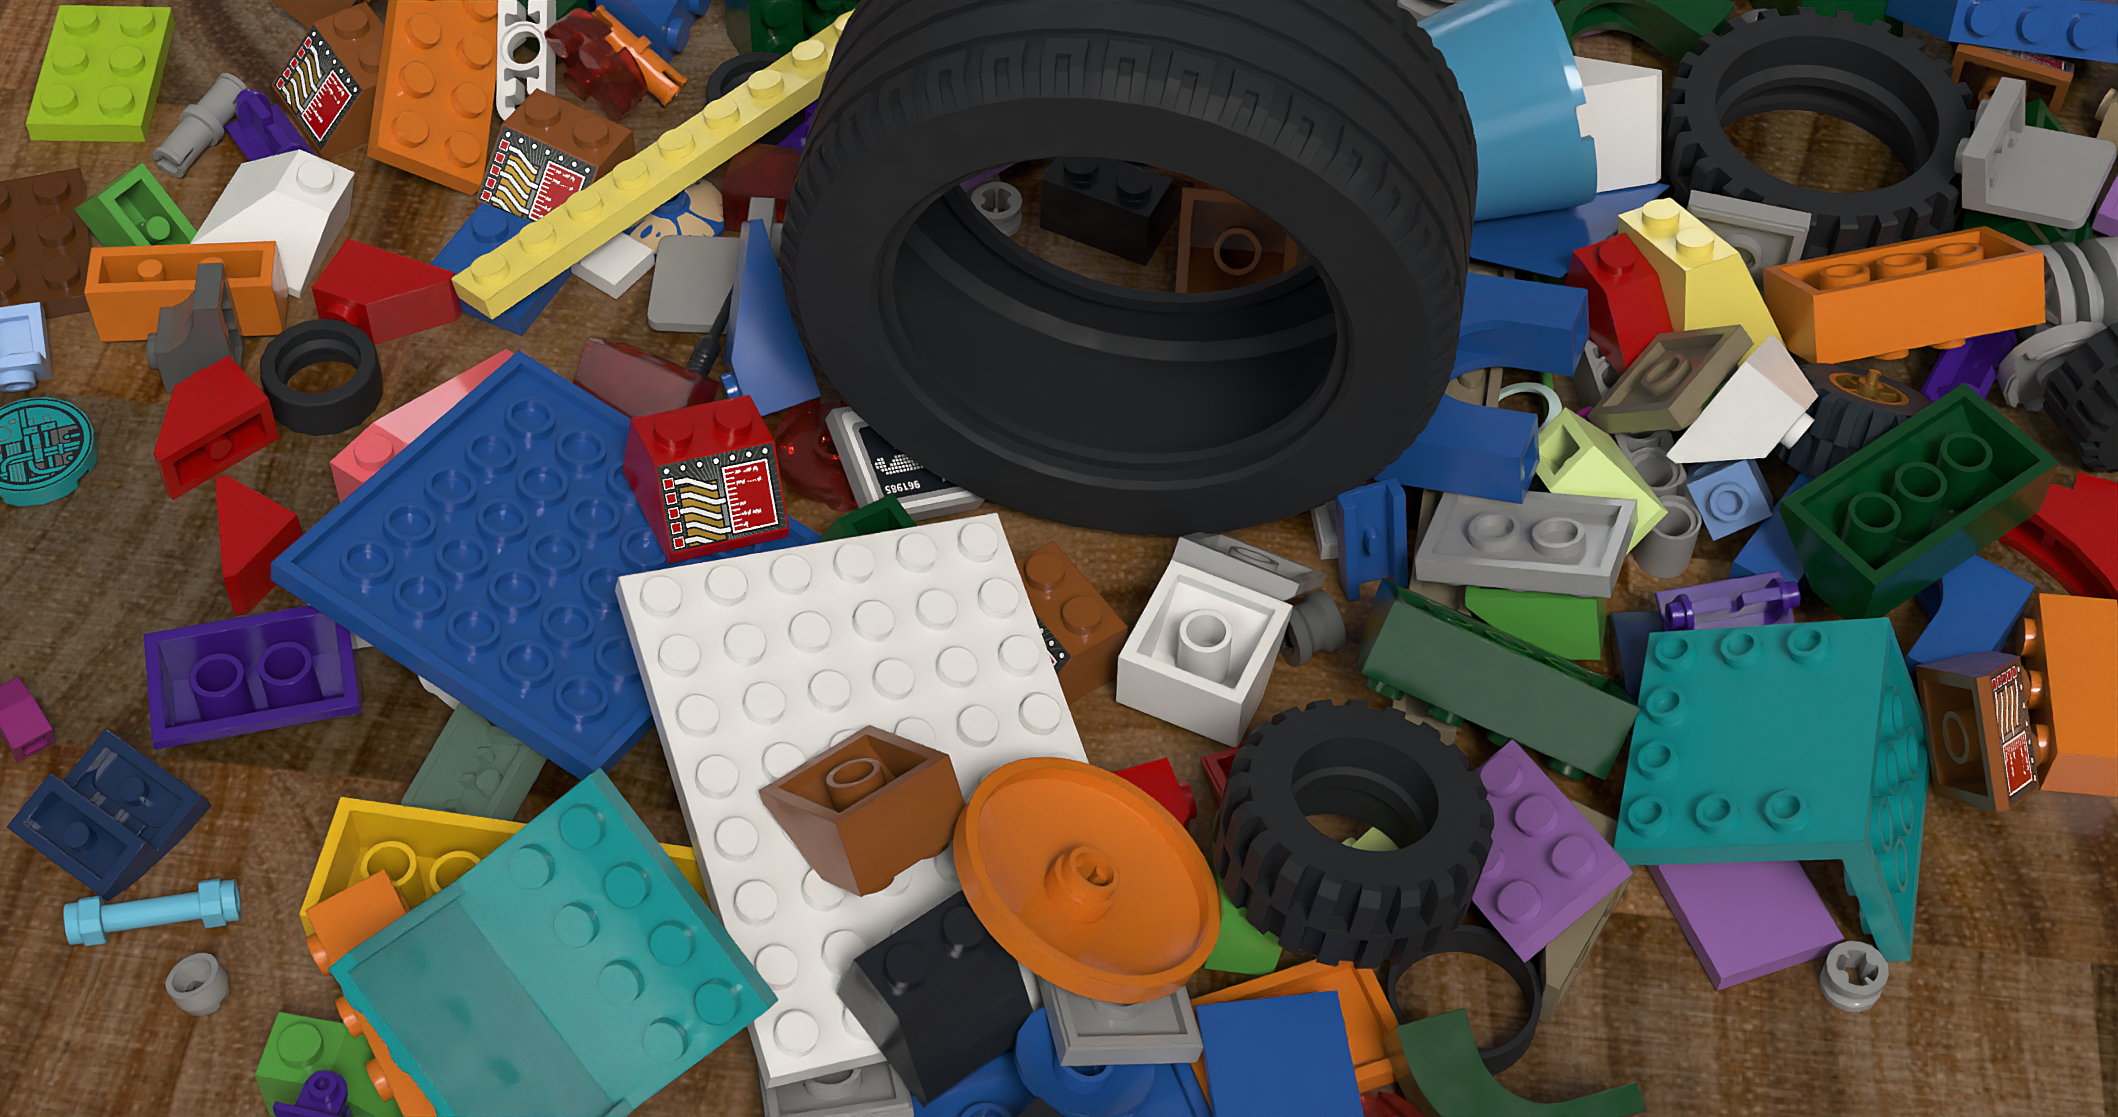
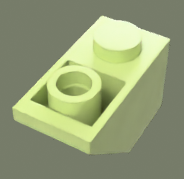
[1536,407,1668,555]

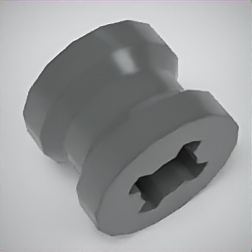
[1279,589,1346,667]

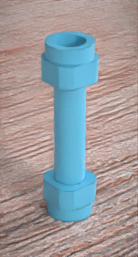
[64,878,242,946]

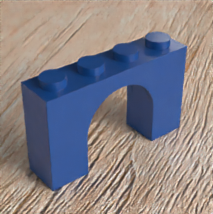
[1885,0,2118,64]
[1374,272,1589,504]
[1728,473,2035,709]

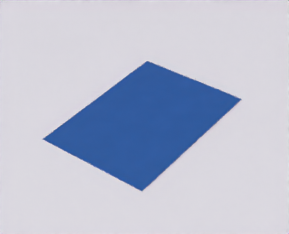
[1469,183,1670,278]

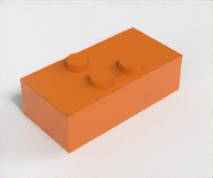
[1762,226,2046,364]

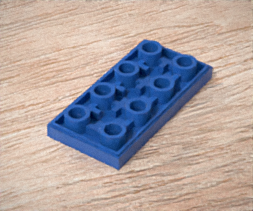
[1195,990,1364,1117]

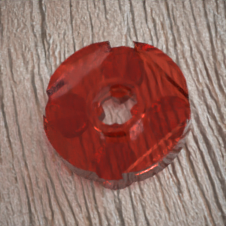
[544,8,648,120]
[776,397,858,512]

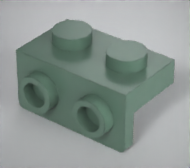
[401,703,547,821]

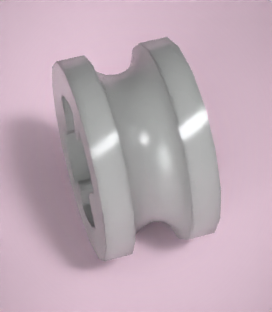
[970,181,1022,237]
[1819,941,1889,1012]

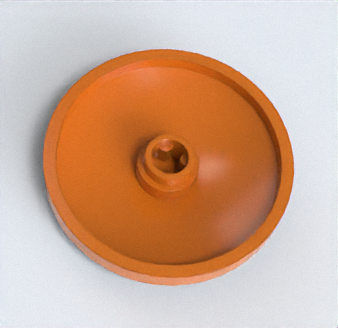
[953,757,1221,1004]

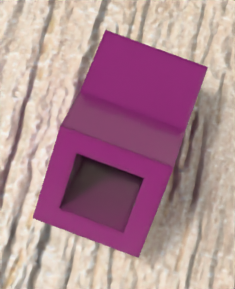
[0,677,56,763]

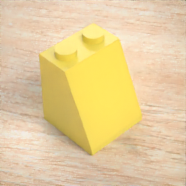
[1618,197,1787,369]

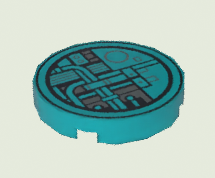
[0,397,98,507]

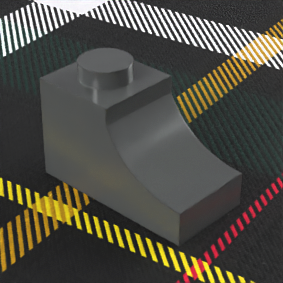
[147,263,246,394]

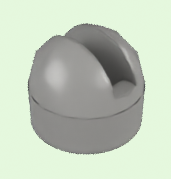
[165,953,230,1016]

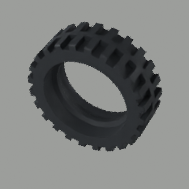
[1657,7,1978,261]

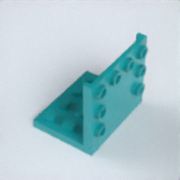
[1614,617,1930,962]
[328,768,779,1117]

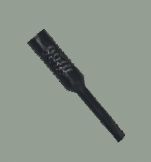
[672,284,734,407]

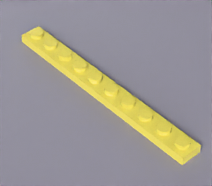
[451,9,855,320]

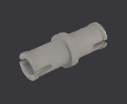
[152,73,247,178]

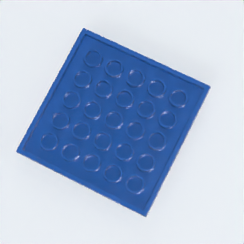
[270,351,822,780]

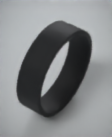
[1384,924,1542,1076]

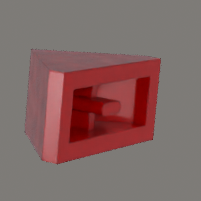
[215,476,303,616]

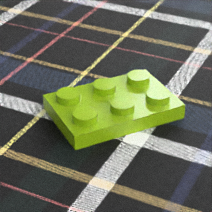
[26,5,176,142]

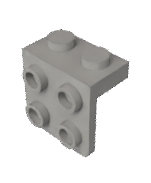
[1954,77,2116,229]
[647,197,783,334]

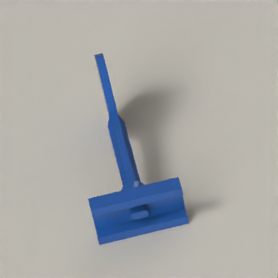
[1335,477,1408,602]

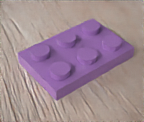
[1472,739,1633,963]

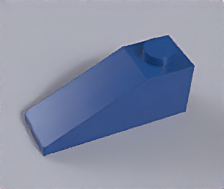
[719,218,821,416]

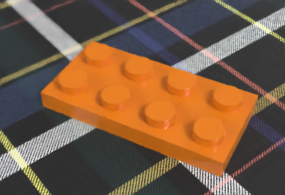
[367,0,498,196]

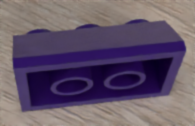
[144,605,365,750]

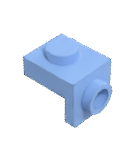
[0,302,53,392]

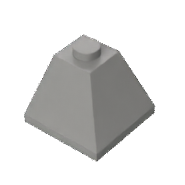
[1172,532,1328,602]

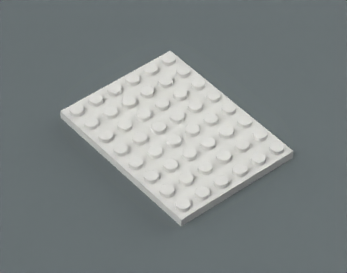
[615,513,1089,1089]

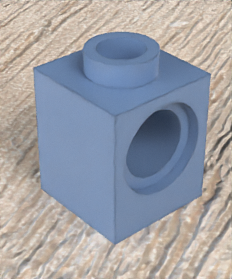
[1686,459,1773,541]

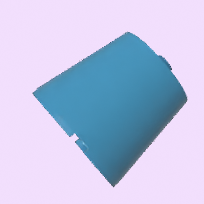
[1417,0,1598,222]

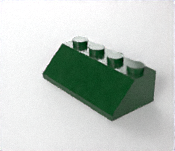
[1779,383,2060,620]
[1355,578,1640,781]

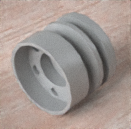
[2015,235,2118,346]

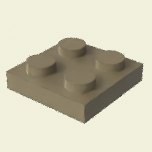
[1587,324,1754,434]

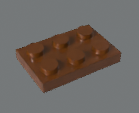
[0,168,93,319]

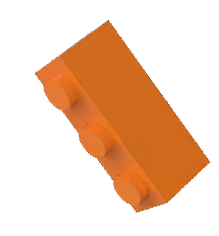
[84,241,289,342]
[2015,593,2118,797]

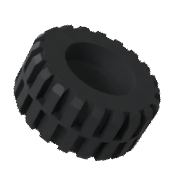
[1212,699,1495,969]

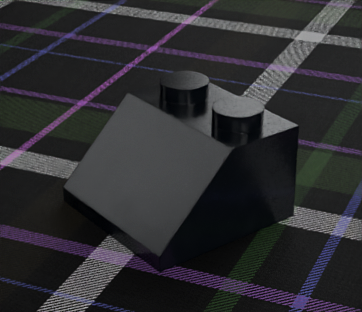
[1040,157,1194,266]
[837,890,1034,1108]

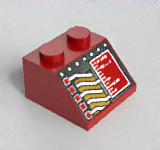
[622,395,789,563]

